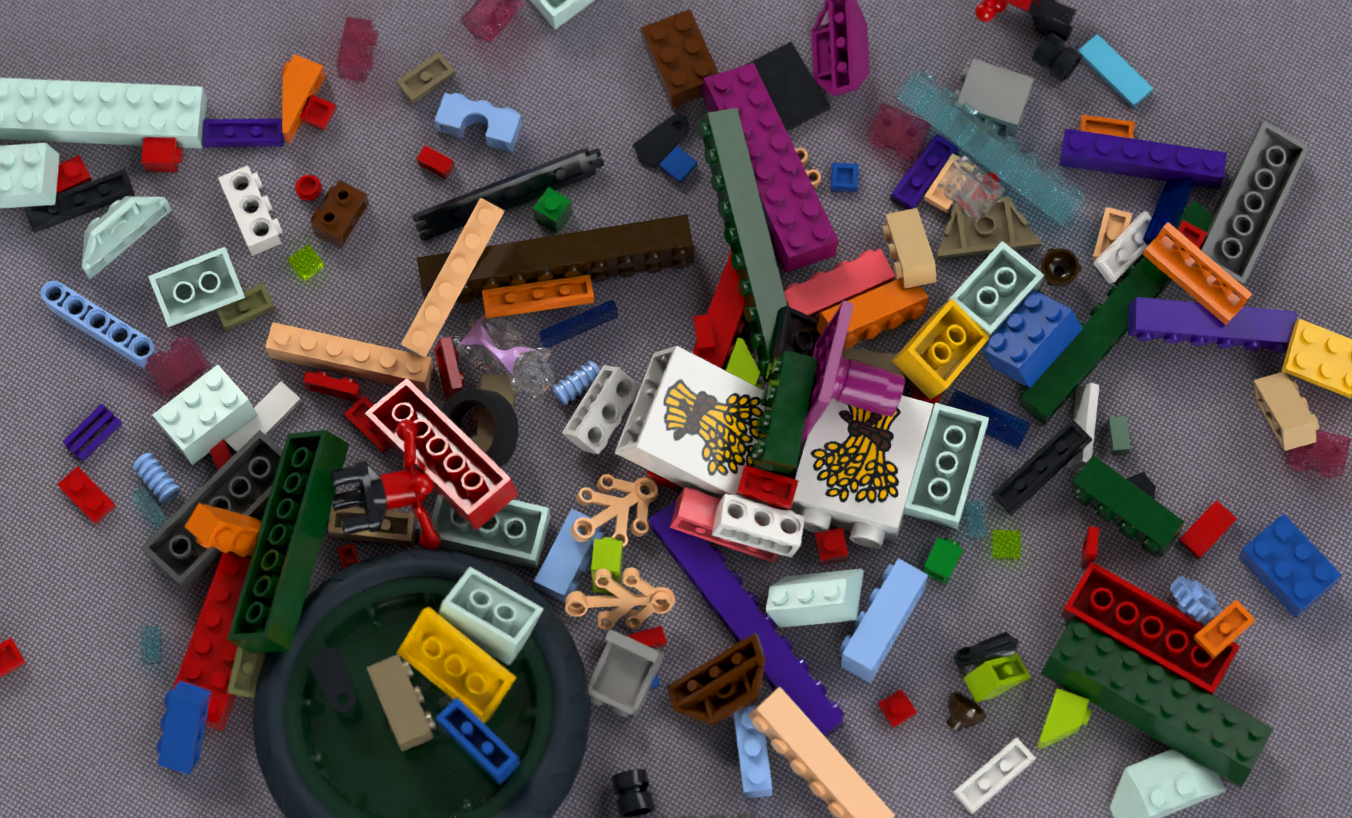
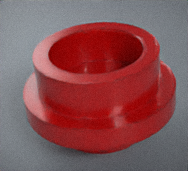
[295,175,322,201]

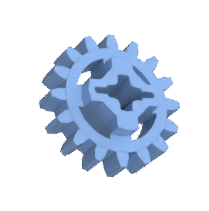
[1170,576,1221,626]

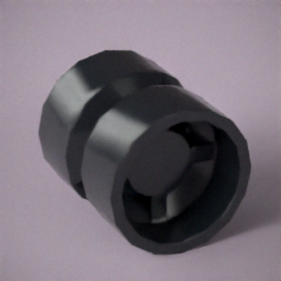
[1032,32,1083,82]
[611,769,655,818]

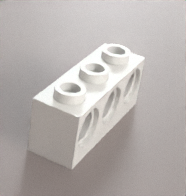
[218,165,283,256]
[562,365,640,455]
[712,494,805,558]

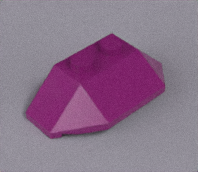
[811,0,870,96]

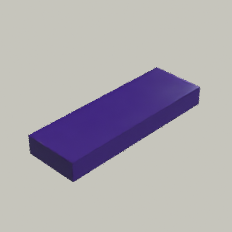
[203,118,284,147]
[890,134,959,210]

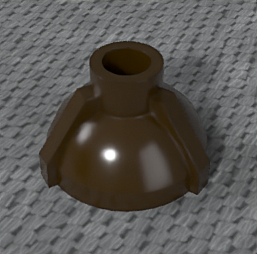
[1041,248,1082,286]
[946,692,987,732]

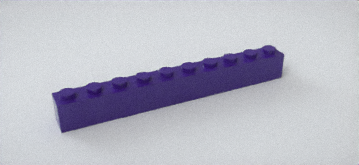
[648,500,844,738]

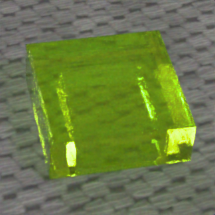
[287,244,325,282]
[992,530,1021,560]

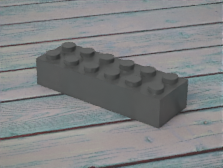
[141,430,282,592]

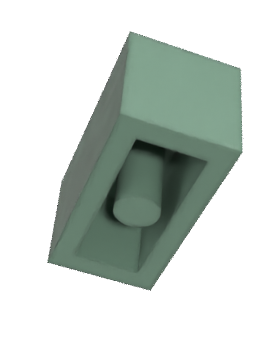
[1108,416,1131,455]

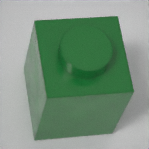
[533,187,572,233]
[923,537,963,585]

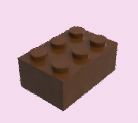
[641,9,719,109]

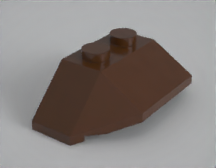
[666,633,766,726]

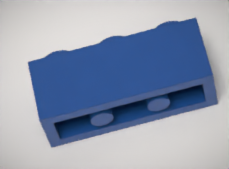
[156,681,212,775]
[436,698,520,784]

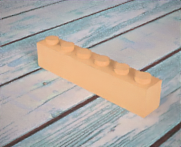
[401,198,505,357]
[265,322,434,393]
[748,687,895,818]

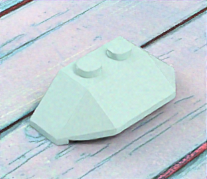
[82,196,172,279]
[1109,749,1226,818]

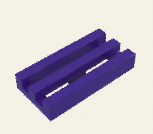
[63,403,122,462]

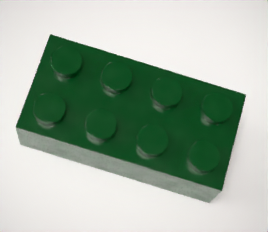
[750,351,818,476]
[1072,455,1184,557]

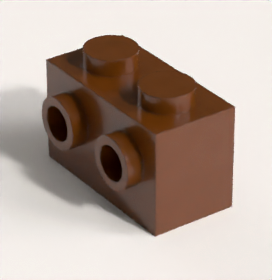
[311,180,369,248]

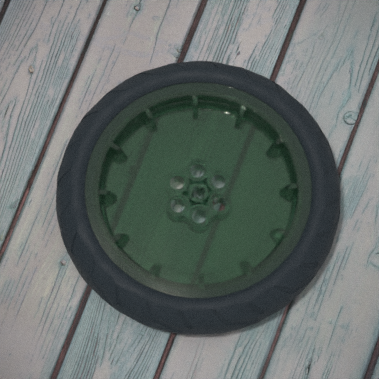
[253,549,590,818]

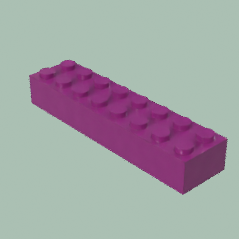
[701,63,839,273]

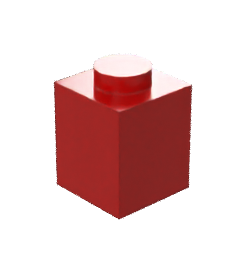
[142,137,183,172]
[814,528,848,566]

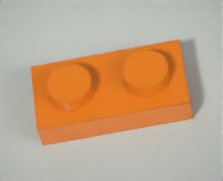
[1194,599,1256,659]

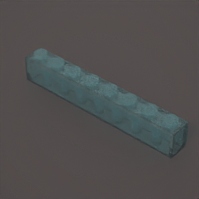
[894,69,1088,228]

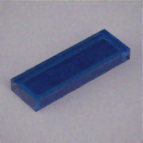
[1143,177,1194,246]
[539,300,618,350]
[947,389,1031,450]

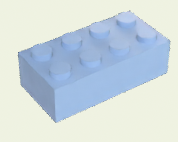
[839,558,928,683]

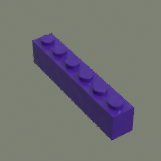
[1059,128,1227,189]
[1128,297,1297,353]

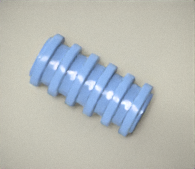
[552,360,600,406]
[133,452,180,503]

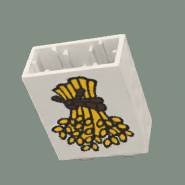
[615,346,764,503]
[789,396,933,549]

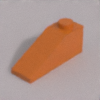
[282,54,326,144]

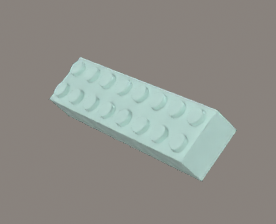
[0,78,207,148]

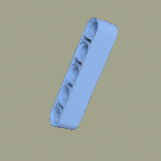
[41,281,158,368]

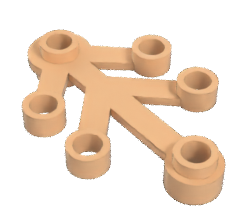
[571,474,658,548]
[565,568,675,630]

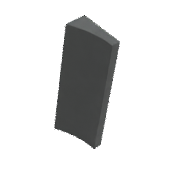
[1194,120,1310,285]

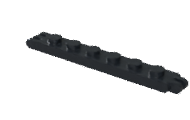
[412,148,604,241]

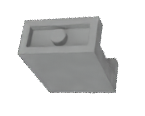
[952,59,1034,135]
[588,629,665,718]

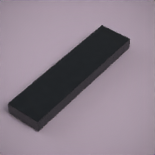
[24,169,135,233]
[991,419,1092,516]

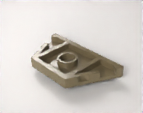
[937,196,1042,260]

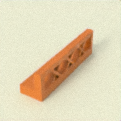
[1142,222,1252,325]
[482,275,594,319]

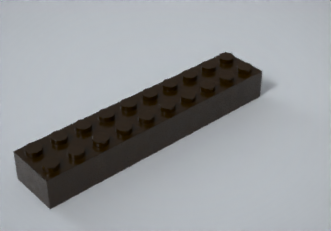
[417,214,694,303]

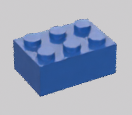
[981,290,1083,388]
[1238,513,1342,618]

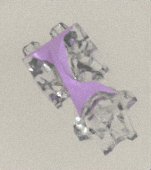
[452,313,559,402]

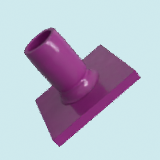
[801,300,905,445]

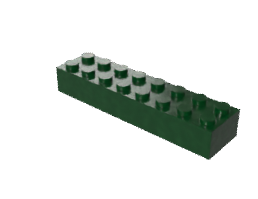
[227,430,349,653]
[1041,617,1274,787]

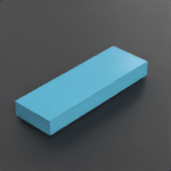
[1078,34,1153,108]

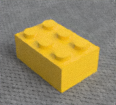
[892,299,990,400]

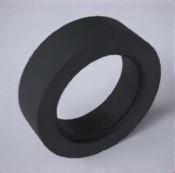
[441,389,519,468]

